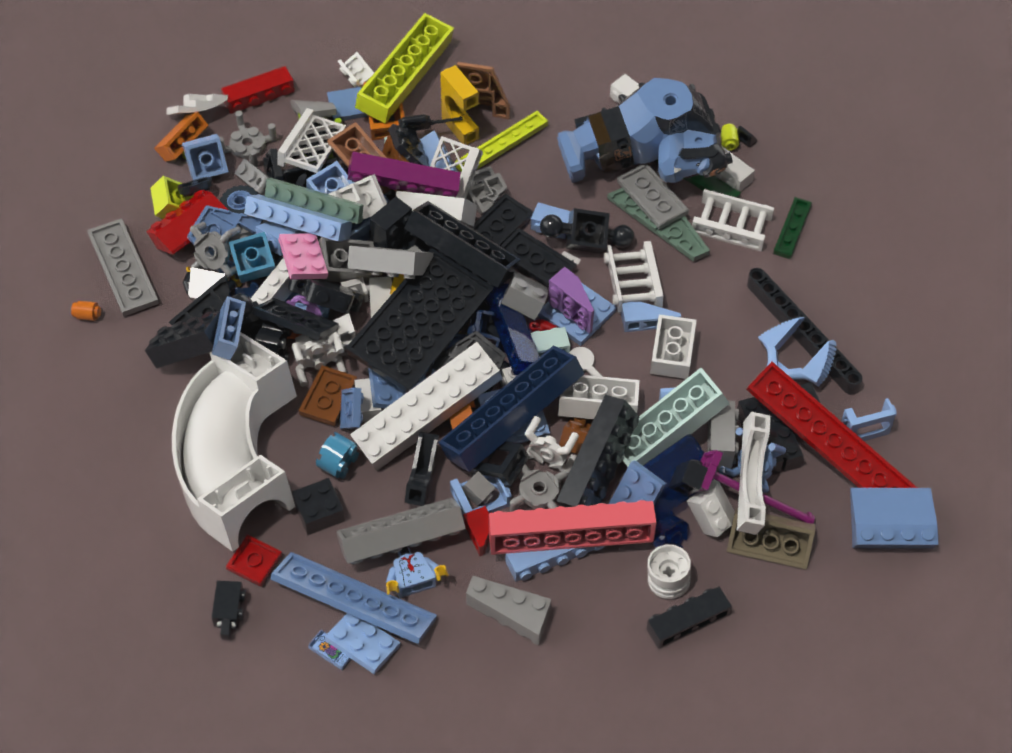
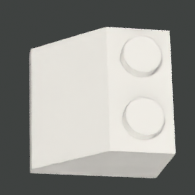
[687,480,735,537]

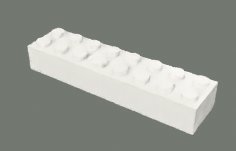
[350,342,503,471]

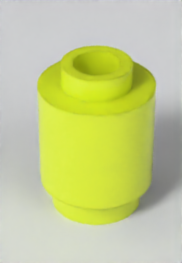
[720,124,739,151]

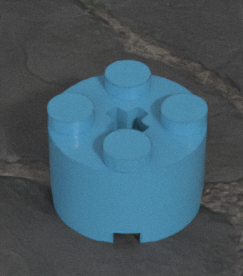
[316,432,359,479]

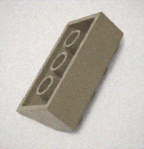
[727,507,815,569]

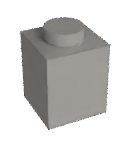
[462,471,495,506]

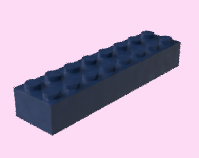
[438,345,585,472]

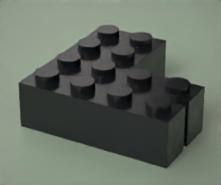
[737,382,821,475]

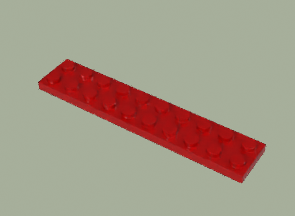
[746,362,918,488]

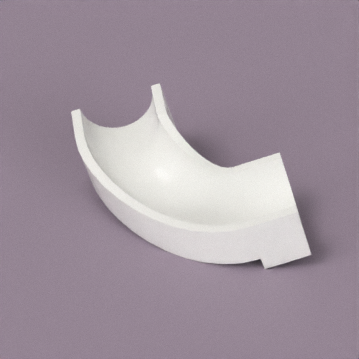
[172,332,297,552]

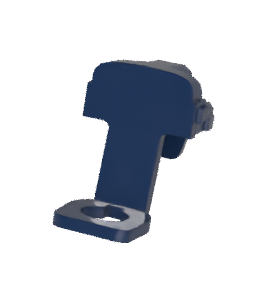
[467,310,504,352]

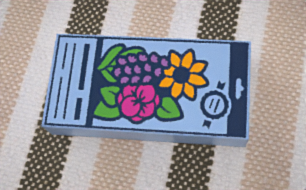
[308,630,351,670]

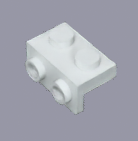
[337,52,374,88]

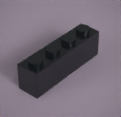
[646,586,732,650]

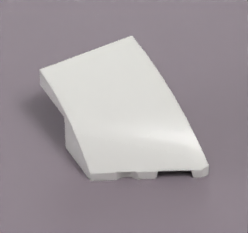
[167,94,228,115]
[329,174,387,224]

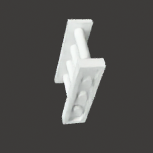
[692,189,774,251]
[604,241,664,313]

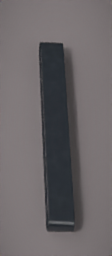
[747,268,863,395]

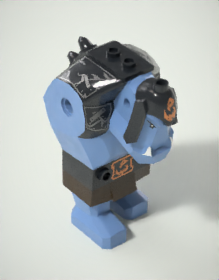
[557,78,733,183]

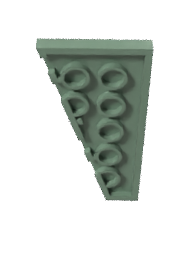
[607,188,710,262]

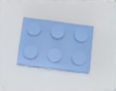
[325,613,400,674]

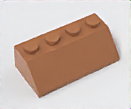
[327,122,392,194]

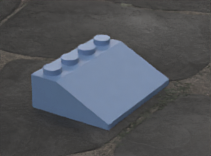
[850,488,938,548]

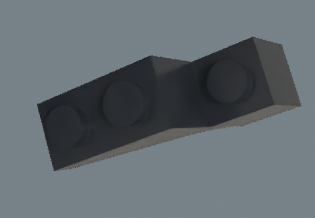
[404,432,440,506]

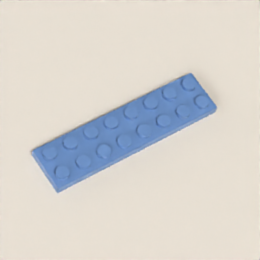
[271,552,437,644]

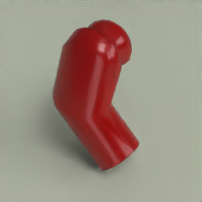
[529,319,558,332]

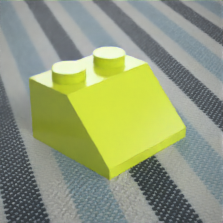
[150,176,194,219]

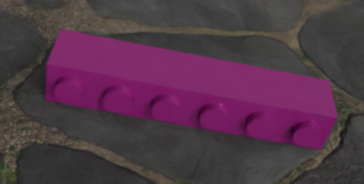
[347,152,461,197]

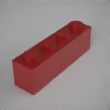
[221,66,295,114]

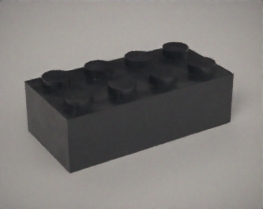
[144,311,220,369]

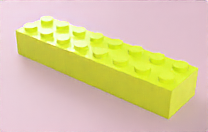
[355,13,454,123]

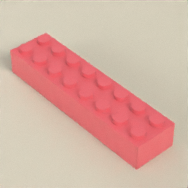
[489,500,656,555]

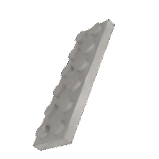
[87,218,159,316]

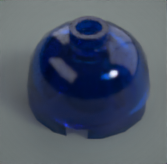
[651,515,690,549]

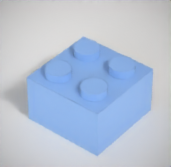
[182,134,228,180]

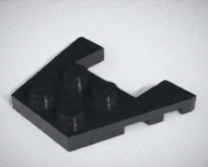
[431,331,506,408]

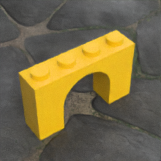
[440,65,479,145]

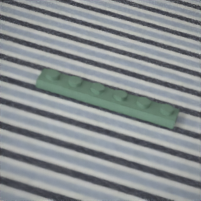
[265,178,364,224]

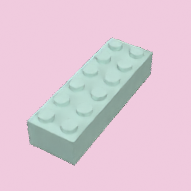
[622,368,730,469]

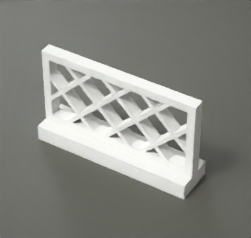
[277,108,346,173]
[430,136,483,199]

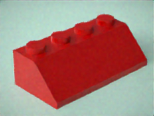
[146,190,228,254]

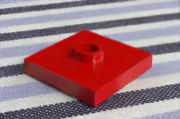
[226,535,283,587]

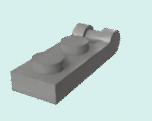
[235,159,270,195]

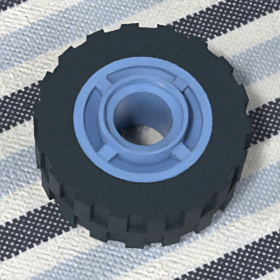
[220,185,258,214]

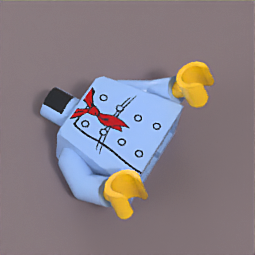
[386,547,449,598]

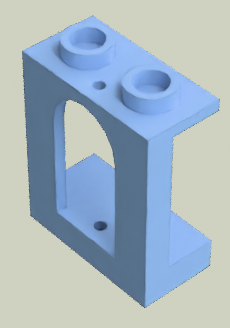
[841,398,897,441]
[450,475,512,517]

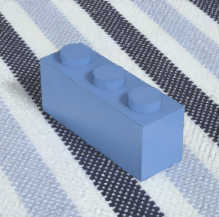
[212,296,246,360]

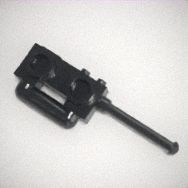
[398,114,463,131]

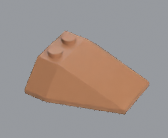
[456,62,510,119]

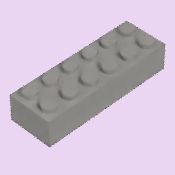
[336,498,465,564]

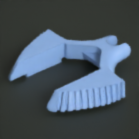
[758,317,837,387]

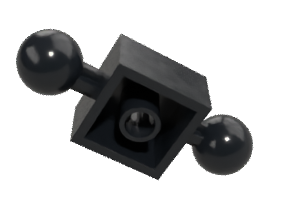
[540,208,635,253]

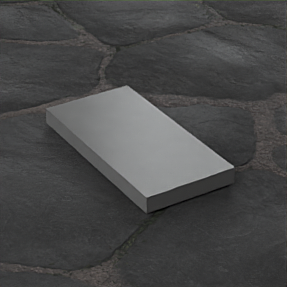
[617,163,689,229]

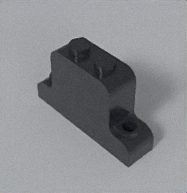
[287,279,365,314]

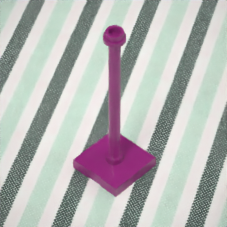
[697,450,815,524]

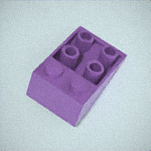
[548,267,594,334]

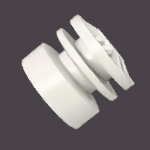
[648,545,691,599]

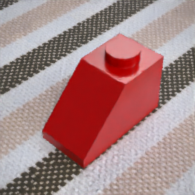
[463,506,492,556]

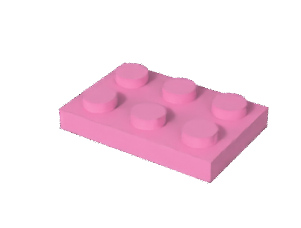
[278,234,328,280]

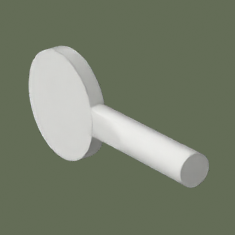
[569,347,603,377]

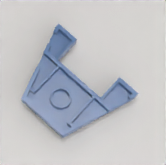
[187,205,263,274]

